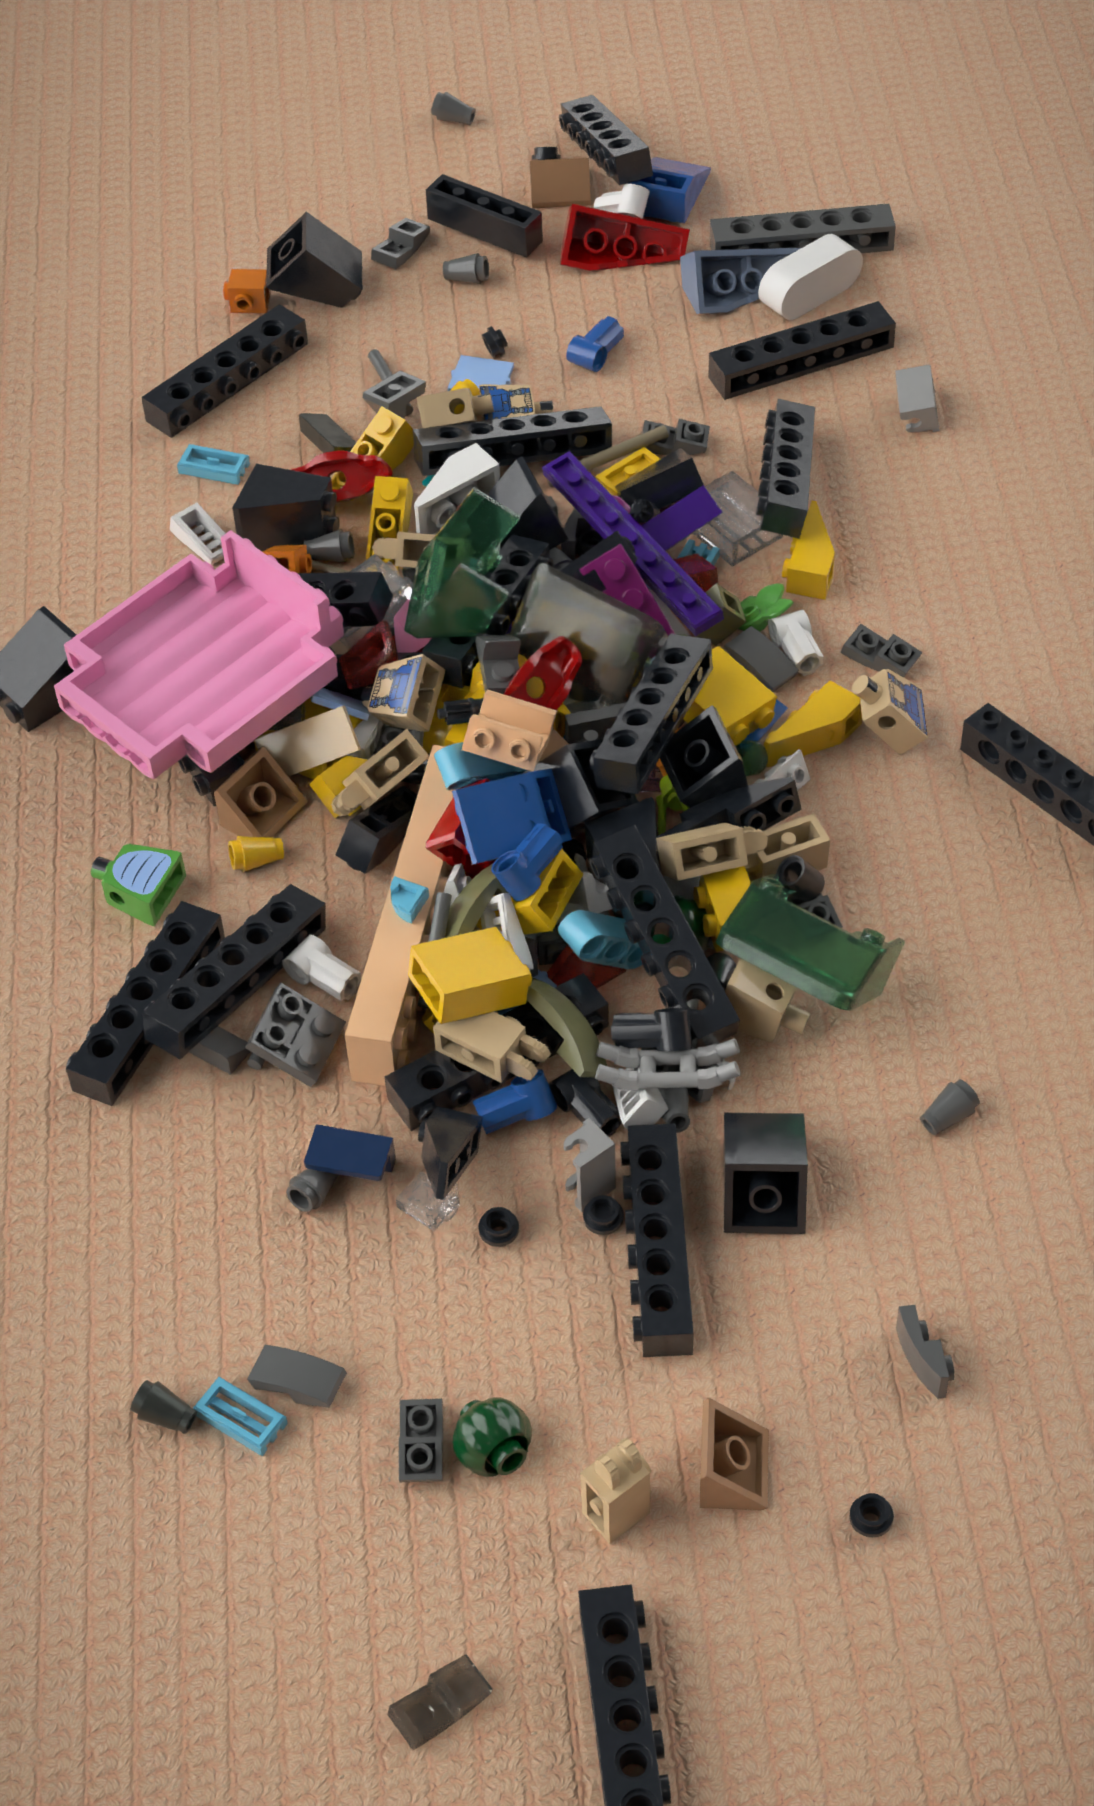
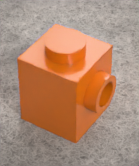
[223,269,271,313]
[262,545,312,573]

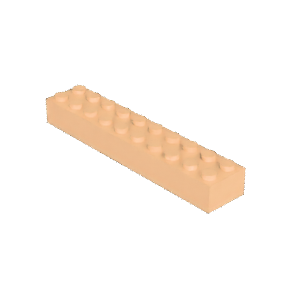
[345,745,453,1086]

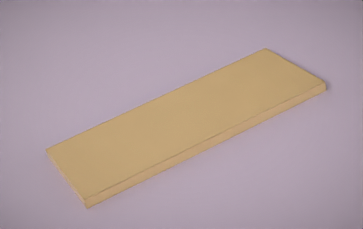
[255,705,361,776]

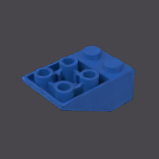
[628,157,711,223]
[452,768,572,865]

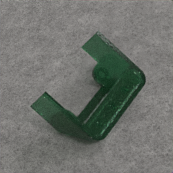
[404,487,521,639]
[716,874,905,1011]

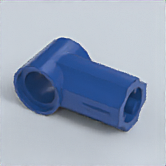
[566,316,624,372]
[491,823,564,901]
[473,1069,557,1134]

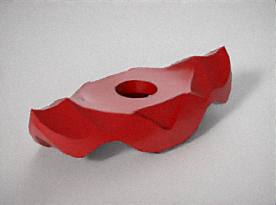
[291,450,394,503]
[504,636,582,711]

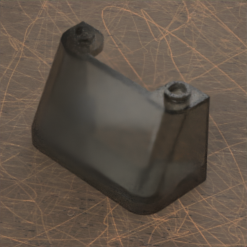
[509,563,668,707]

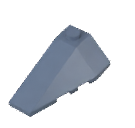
[680,248,801,314]

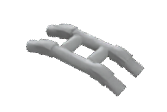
[595,1038,741,1091]

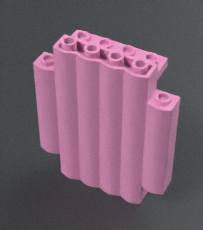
[54,530,344,779]

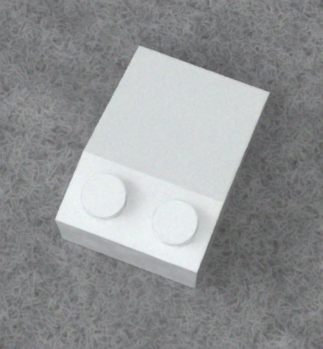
[414,443,500,537]

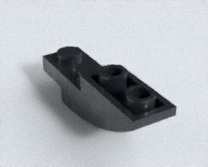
[657,777,802,838]

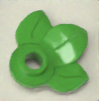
[738,583,793,632]

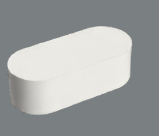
[758,234,863,320]

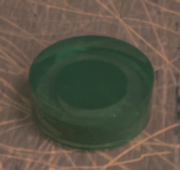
[735,740,768,776]

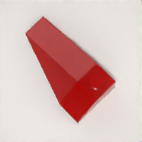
[560,204,690,271]

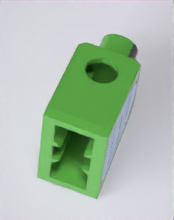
[91,844,186,926]

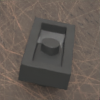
[362,370,426,419]
[475,635,521,694]

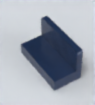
[304,1124,396,1181]

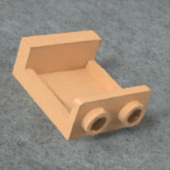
[462,689,557,771]

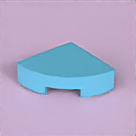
[390,876,429,924]

